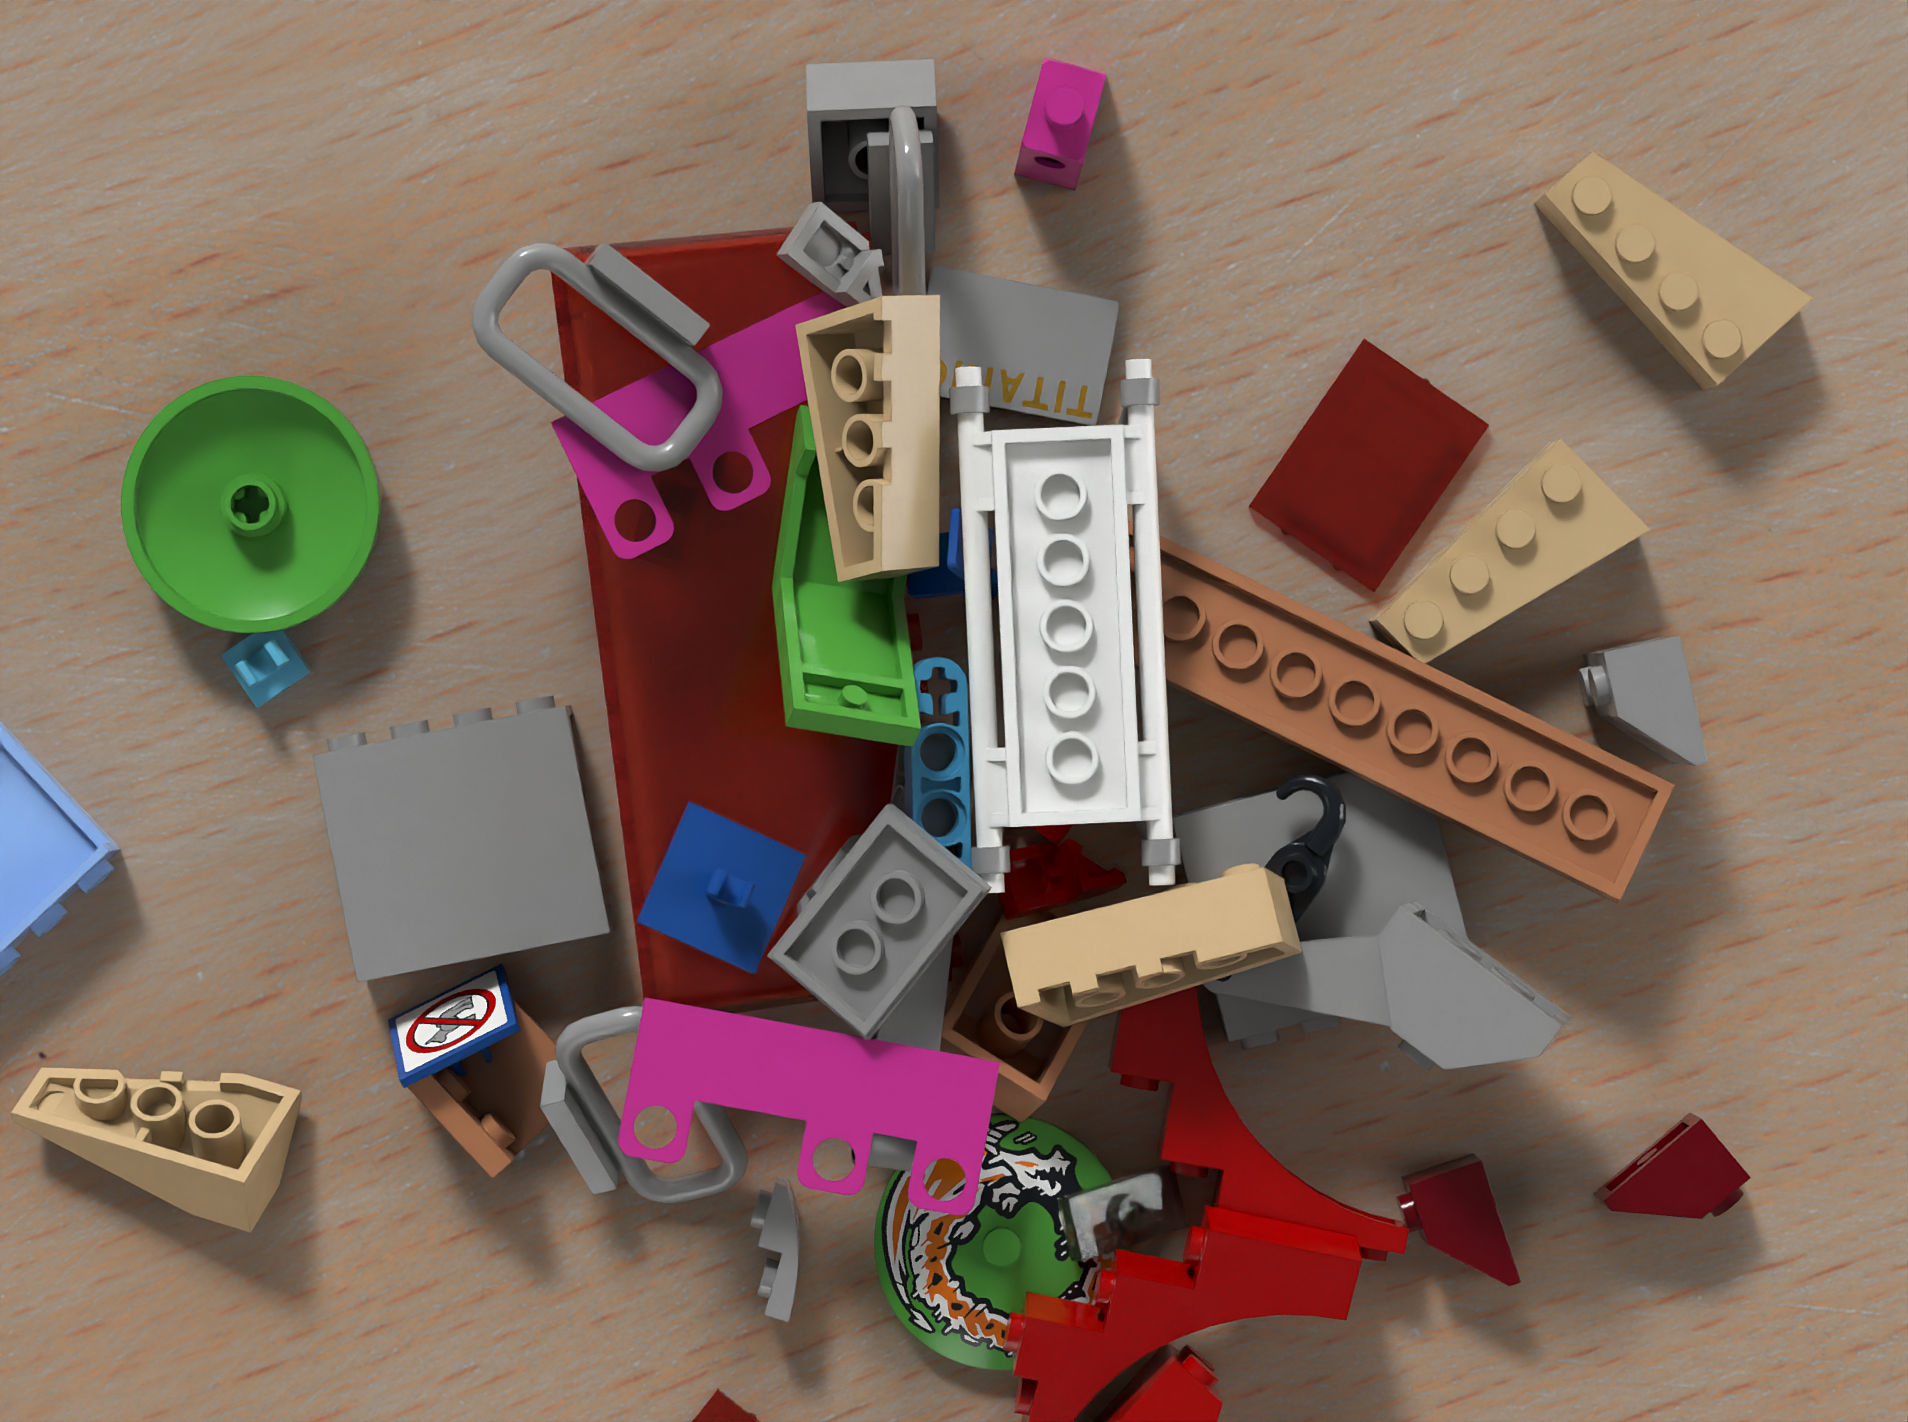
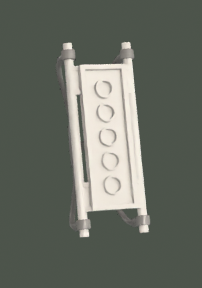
[949,359,1181,893]

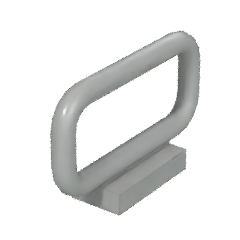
[867,106,935,296]
[472,243,723,472]
[540,1006,748,1204]

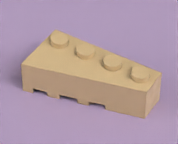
[1534,151,1813,391]
[795,295,940,583]
[1000,863,1302,1027]

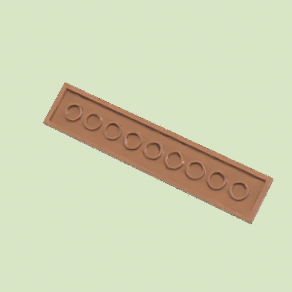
[1128,520,1675,904]

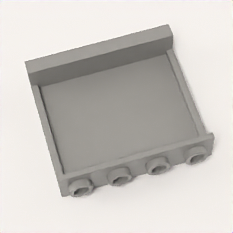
[313,695,615,982]
[1172,771,1468,1049]

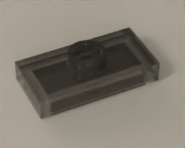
[1057,1165,1188,1261]

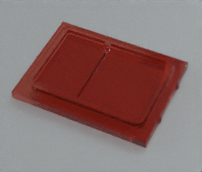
[1248,339,1489,593]

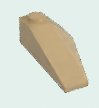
[11,1067,302,1233]

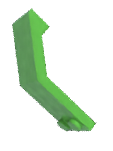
[772,405,921,747]

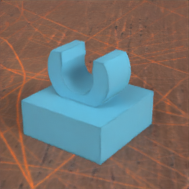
[221,630,313,708]

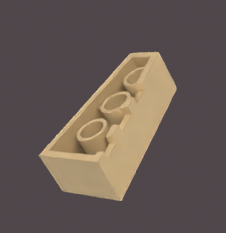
[1369,438,1650,664]

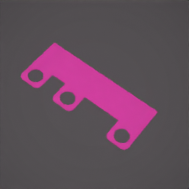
[551,291,847,559]
[618,997,1000,1215]

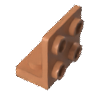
[407,998,557,1179]

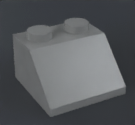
[806,59,940,212]
[1578,636,1708,766]

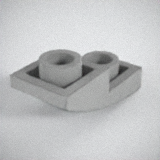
[750,1177,800,1322]

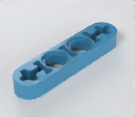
[904,657,972,870]

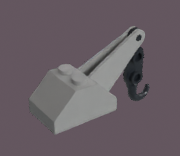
[1204,774,1572,1070]

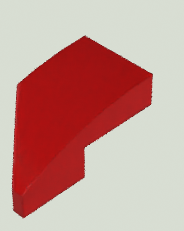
[997,838,1127,920]

